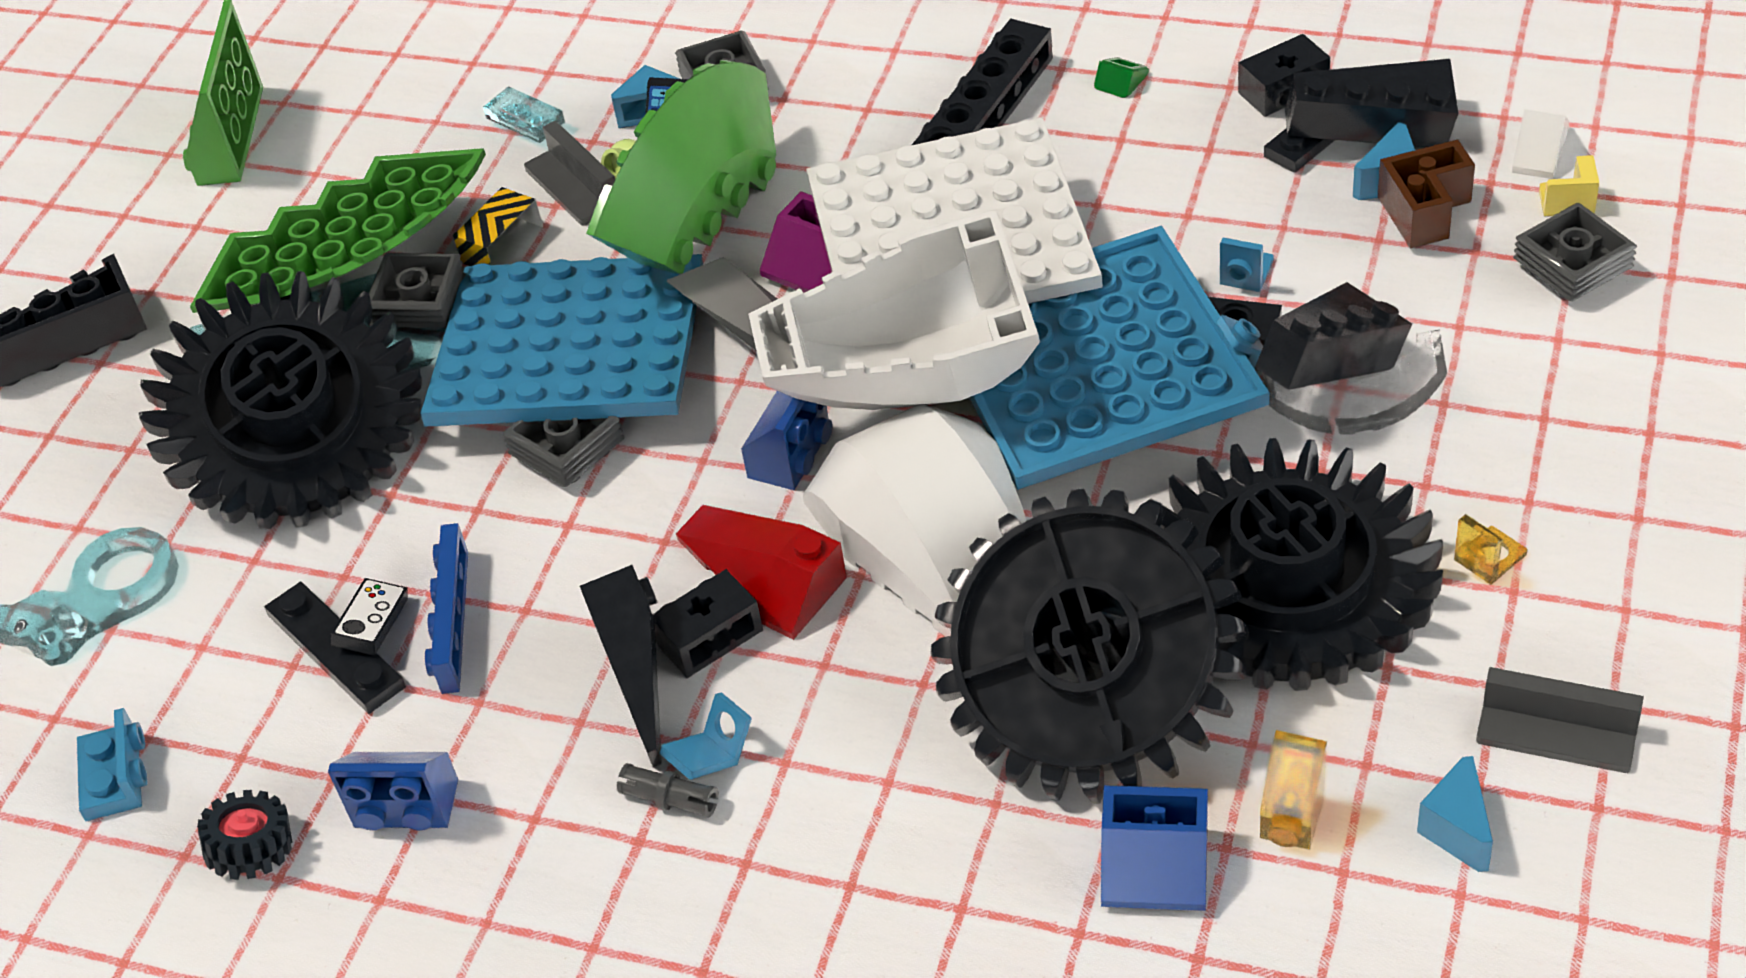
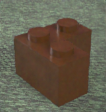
[1378,139,1475,249]

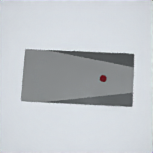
[667,257,778,352]

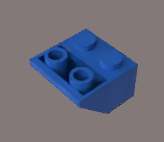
[741,391,833,490]
[328,752,459,831]
[1101,785,1208,911]

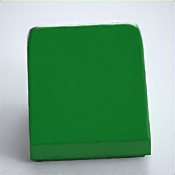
[1094,57,1149,98]

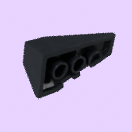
[579,565,662,767]

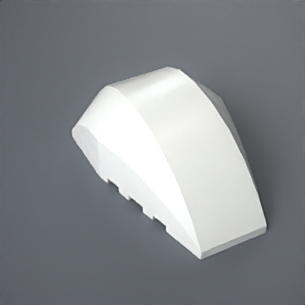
[748,209,1040,410]
[803,404,1027,637]

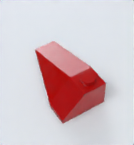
[676,505,847,640]

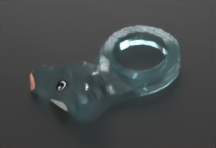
[0,527,179,666]

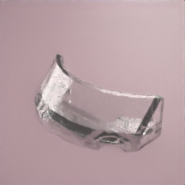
[1262,329,1447,435]

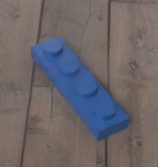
[425,523,468,694]

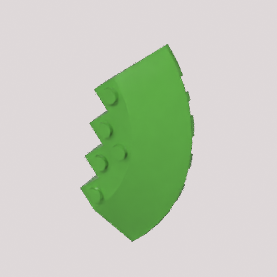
[586,60,776,275]
[190,148,486,313]

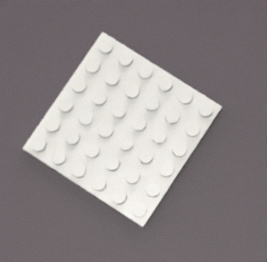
[806,117,1103,304]

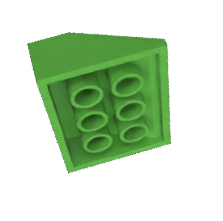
[183,0,264,186]

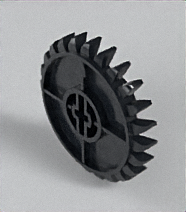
[139,271,423,529]
[1150,438,1443,691]
[931,489,1249,803]

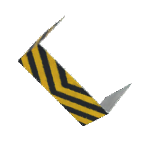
[453,187,543,266]

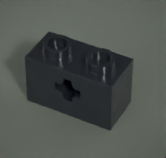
[1238,34,1331,117]
[652,569,763,678]

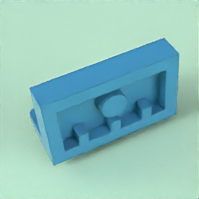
[77,708,147,822]

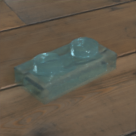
[483,86,565,143]

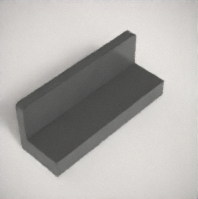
[524,120,615,226]
[1476,667,1644,773]

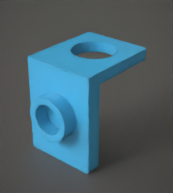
[1220,237,1274,292]
[659,692,752,780]

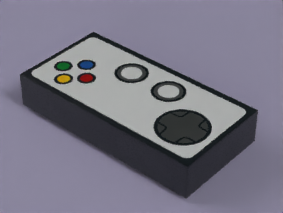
[331,578,408,656]

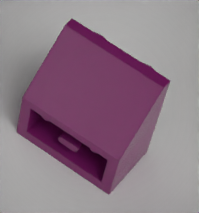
[760,191,832,293]

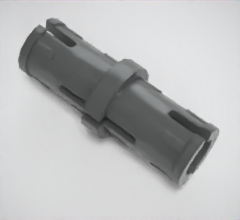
[617,763,719,818]

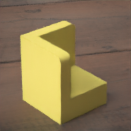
[1539,155,1599,216]

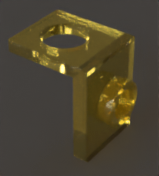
[1454,514,1528,585]

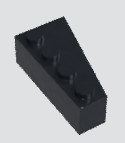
[0,253,147,387]

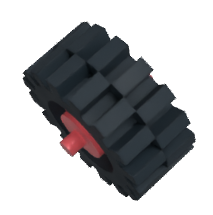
[197,790,293,880]

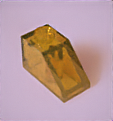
[1260,730,1327,850]

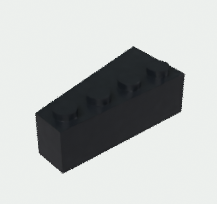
[1285,59,1458,147]
[1255,282,1413,390]

